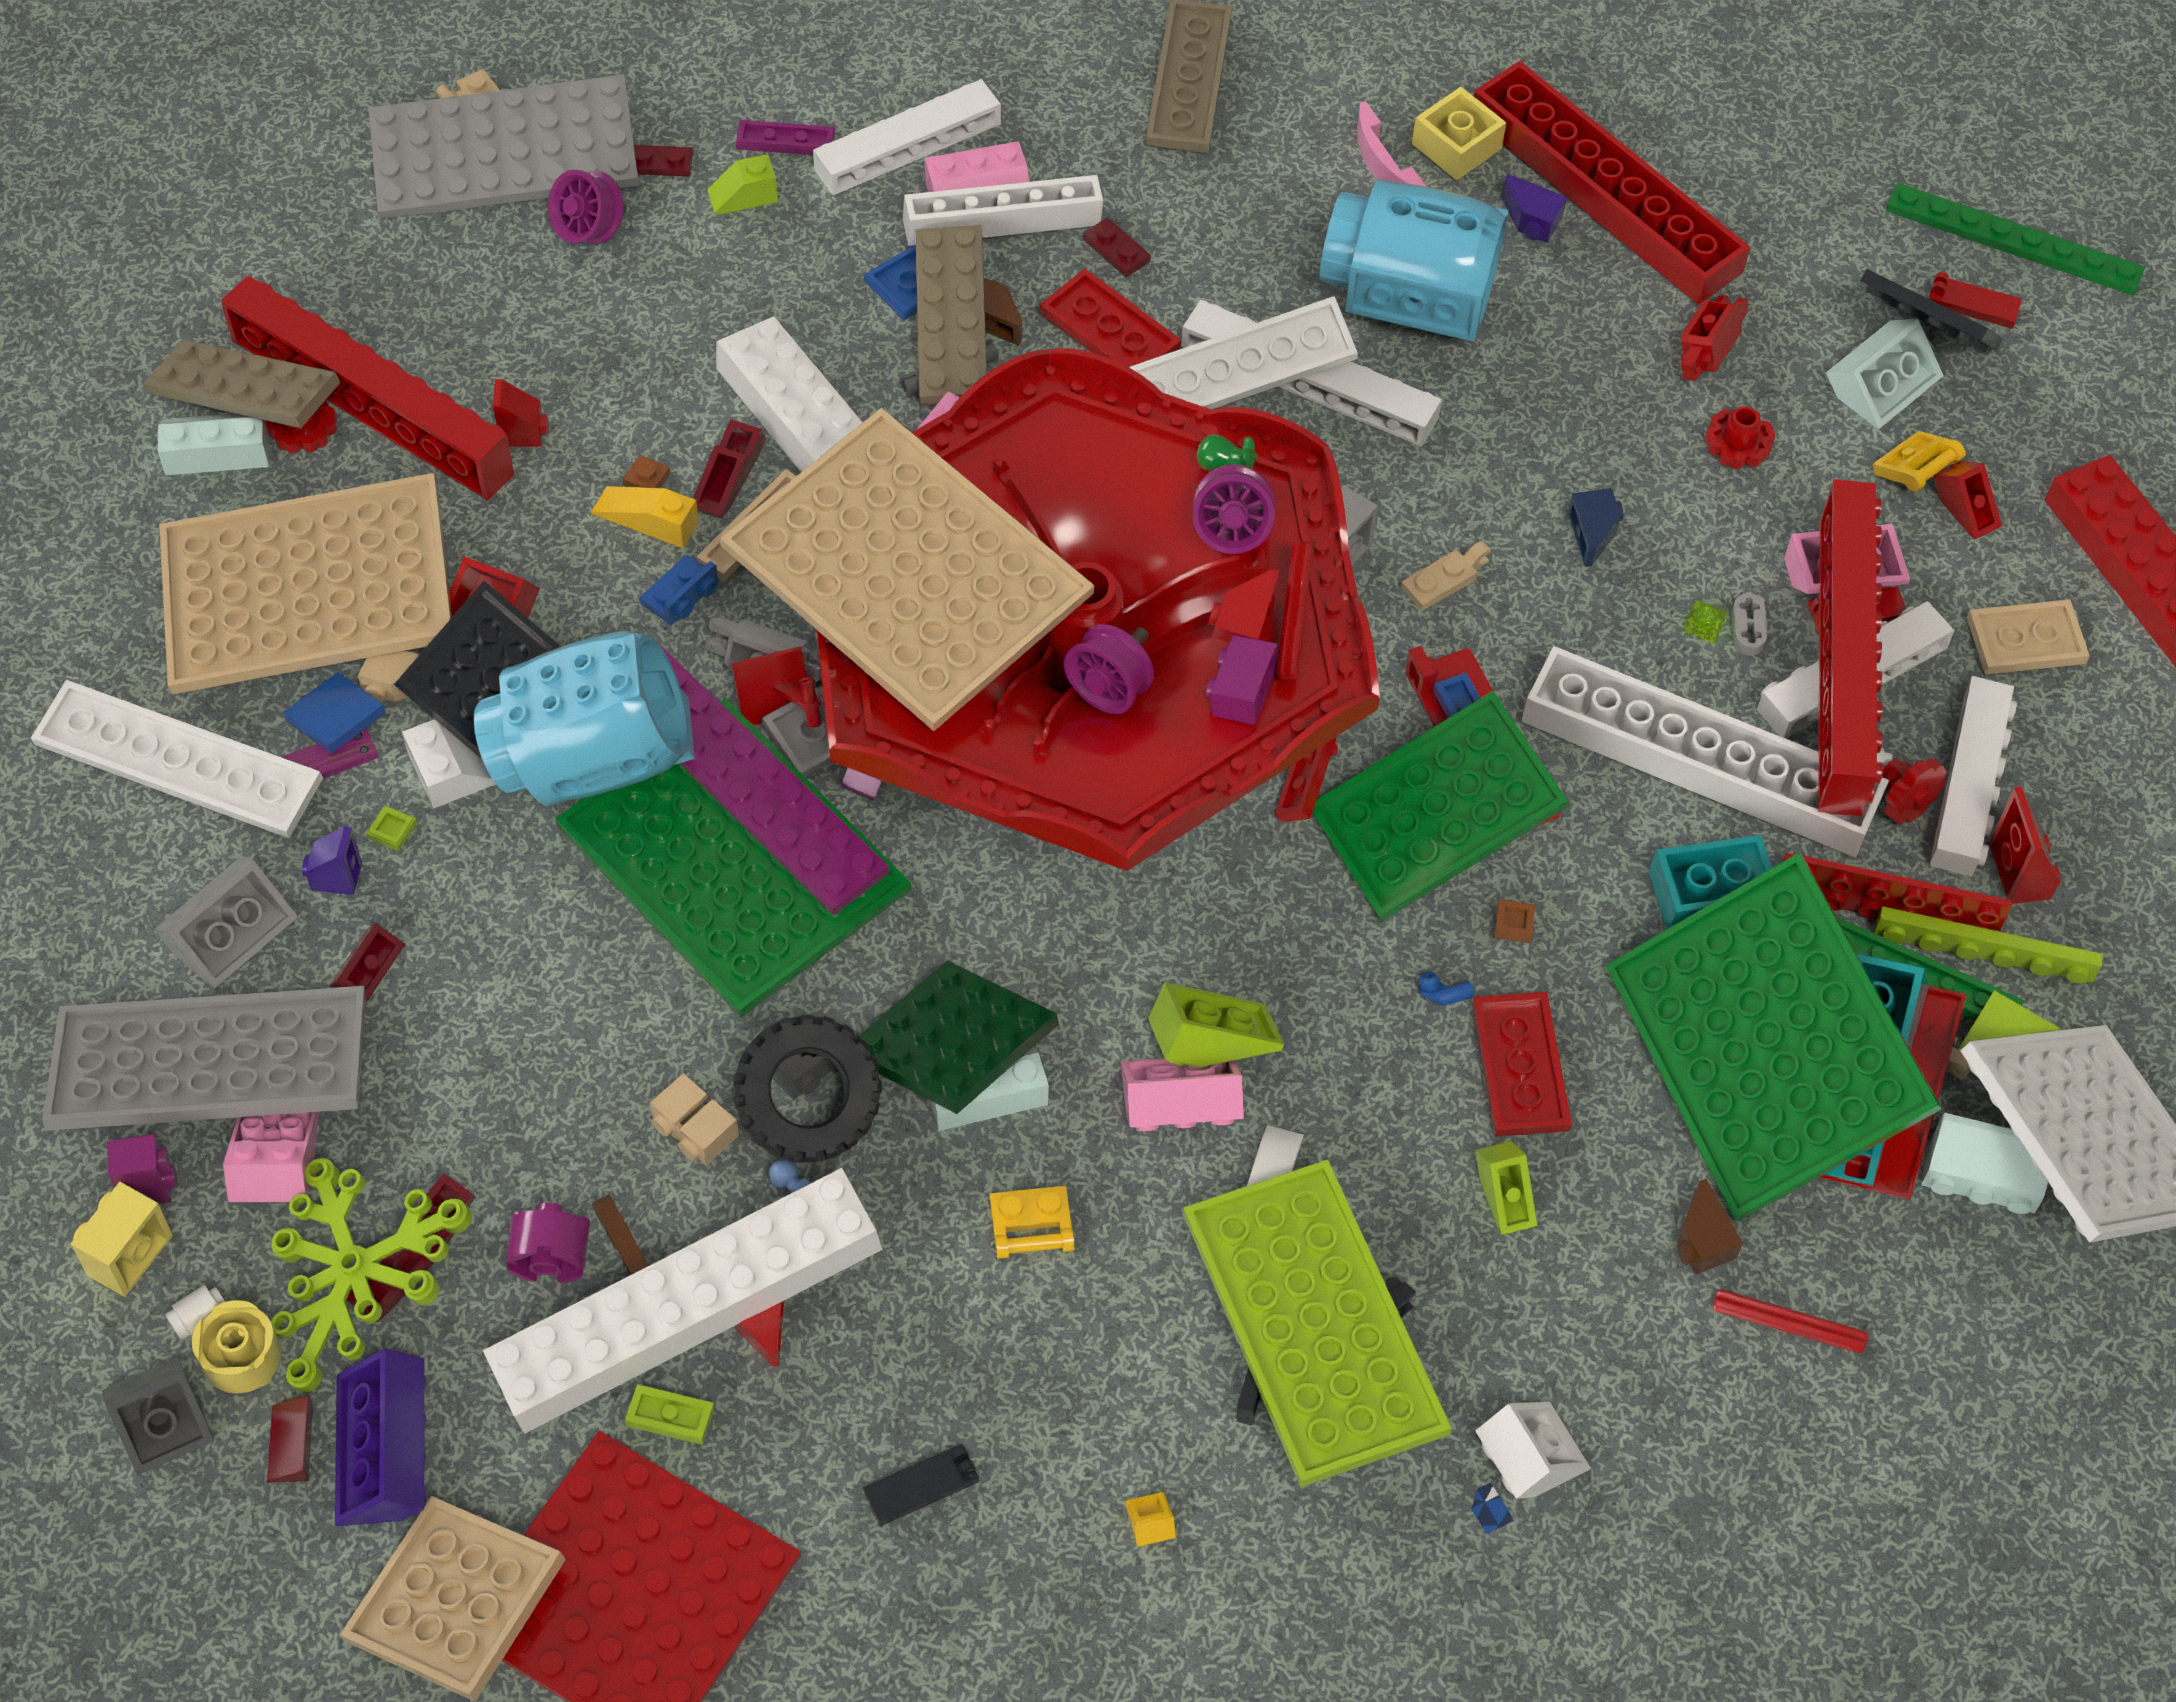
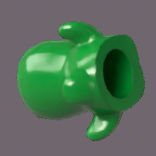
[1196,434,1258,472]

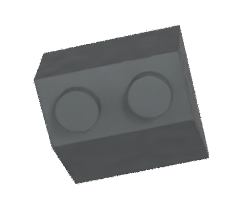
[102,1357,214,1475]

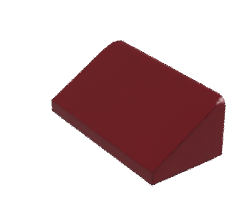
[329,922,405,1003]
[267,1396,313,1483]

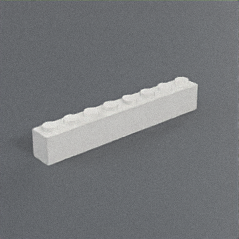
[1181,300,1442,447]

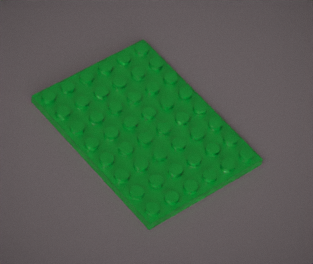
[555,698,912,1017]
[1606,853,1942,1221]

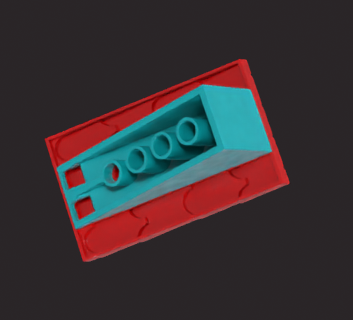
[1817,954,1967,1201]

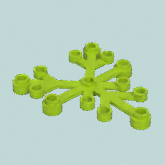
[271,1158,472,1392]

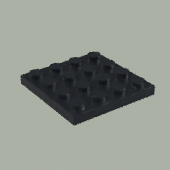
[1860,269,2002,353]
[394,581,561,759]

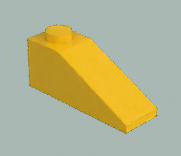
[591,486,699,548]

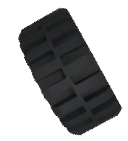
[733,1015,882,1163]

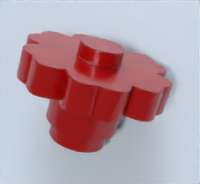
[266,399,337,453]
[1705,406,1775,469]
[1882,757,1947,825]

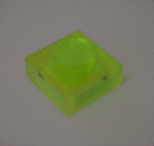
[1683,600,1728,644]

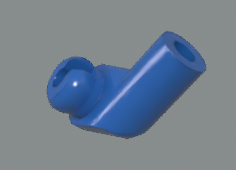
[1418,971,1474,1006]

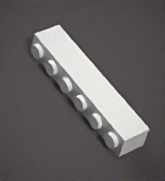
[813,79,1001,195]
[903,175,1103,246]
[1757,601,1954,739]
[1929,676,2017,877]

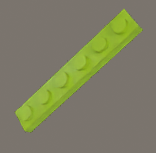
[1874,906,2103,984]

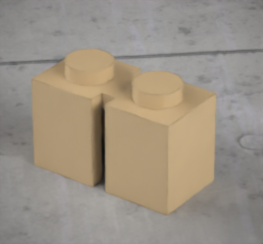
[650,1073,739,1165]

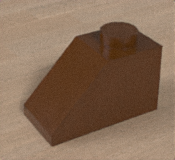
[984,278,1022,346]
[1677,1179,1743,1274]

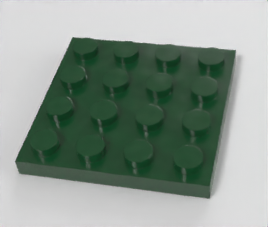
[858,961,1059,1114]

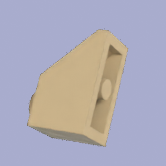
[358,650,419,702]

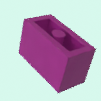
[1206,634,1278,725]
[107,1134,177,1204]

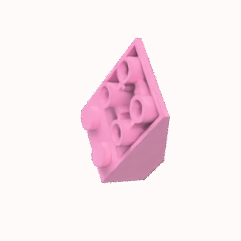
[223,1112,319,1202]

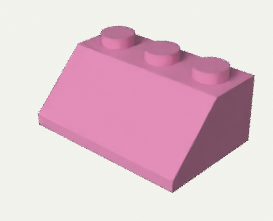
[925,141,1030,192]
[1784,524,1910,594]
[1120,1058,1244,1131]

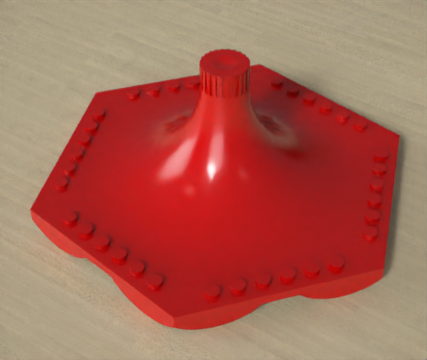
[816,348,1380,871]

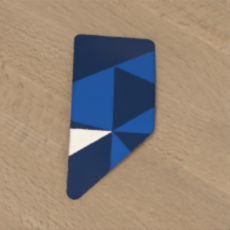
[1472,1483,1514,1534]

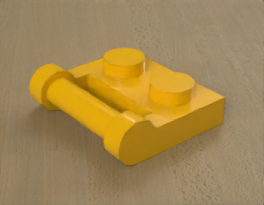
[1872,431,1966,492]
[989,1186,1074,1259]

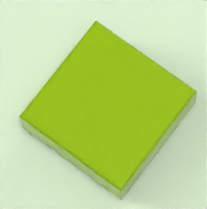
[366,805,417,851]

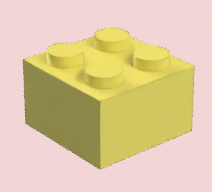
[1412,87,1506,180]
[71,1182,173,1297]

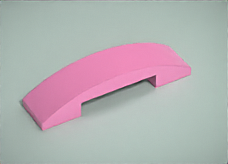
[1357,101,1426,186]

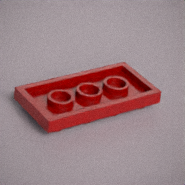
[1039,268,1181,367]
[1472,992,1572,1137]

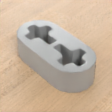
[1731,593,1767,656]

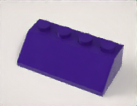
[335,1348,426,1526]

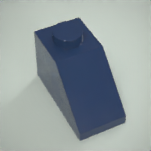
[1568,488,1623,567]

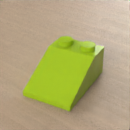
[1148,982,1285,1067]

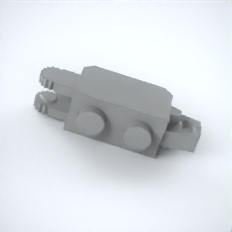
[705,617,821,681]

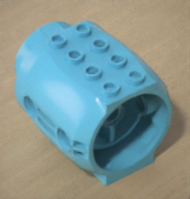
[1320,179,1508,342]
[474,630,695,806]

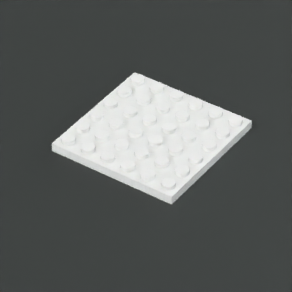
[1960,1025,2176,1243]

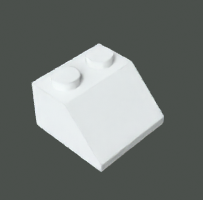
[402,719,496,808]
[1476,1401,1591,1499]

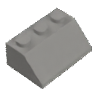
[154,858,298,989]

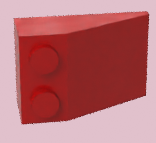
[449,556,540,618]
[1989,786,2061,904]

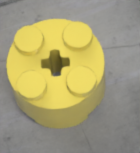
[192,1300,281,1393]

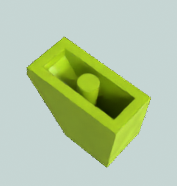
[707,154,778,215]
[1475,1141,1537,1235]

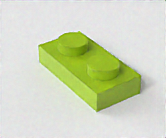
[625,1384,715,1445]

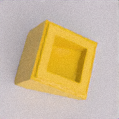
[1125,1492,1176,1547]

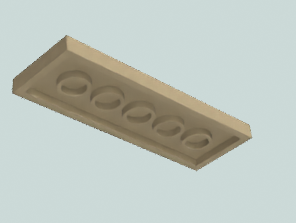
[1146,0,1232,153]
[915,225,987,404]
[143,339,340,428]

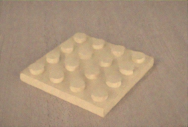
[340,1496,566,1702]

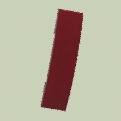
[346,1173,475,1322]

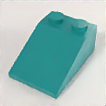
[1648,835,1772,930]

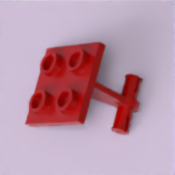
[731,646,822,728]

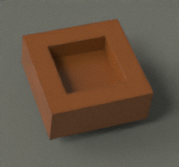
[623,455,670,488]
[1494,900,1535,943]

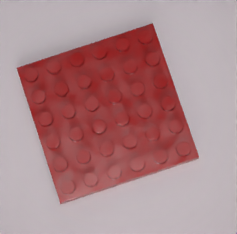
[501,1431,801,1702]

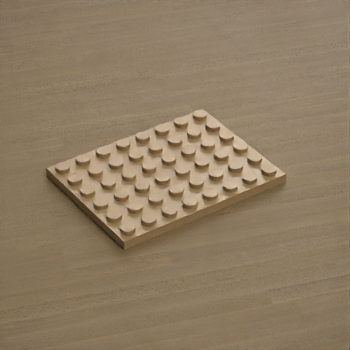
[720,408,1094,731]
[159,473,452,695]

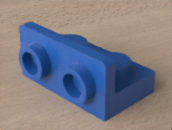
[640,554,718,626]

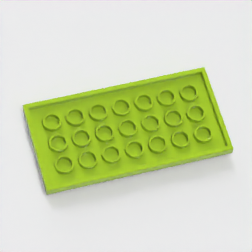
[1183,1159,1452,1487]

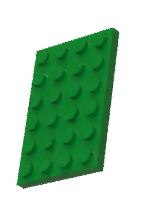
[1313,691,1570,921]

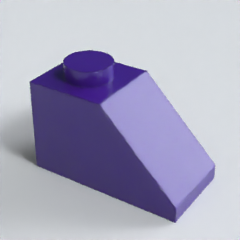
[1502,174,1567,243]
[302,826,362,895]

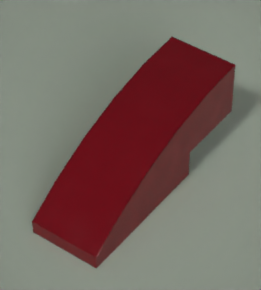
[693,419,766,519]

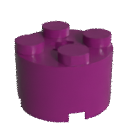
[506,1203,590,1283]

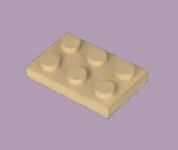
[1967,599,2090,675]

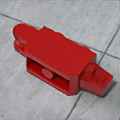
[1681,295,1749,381]

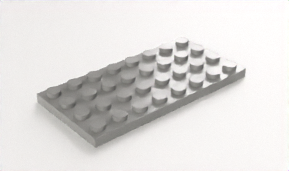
[368,74,639,218]
[42,986,366,1131]

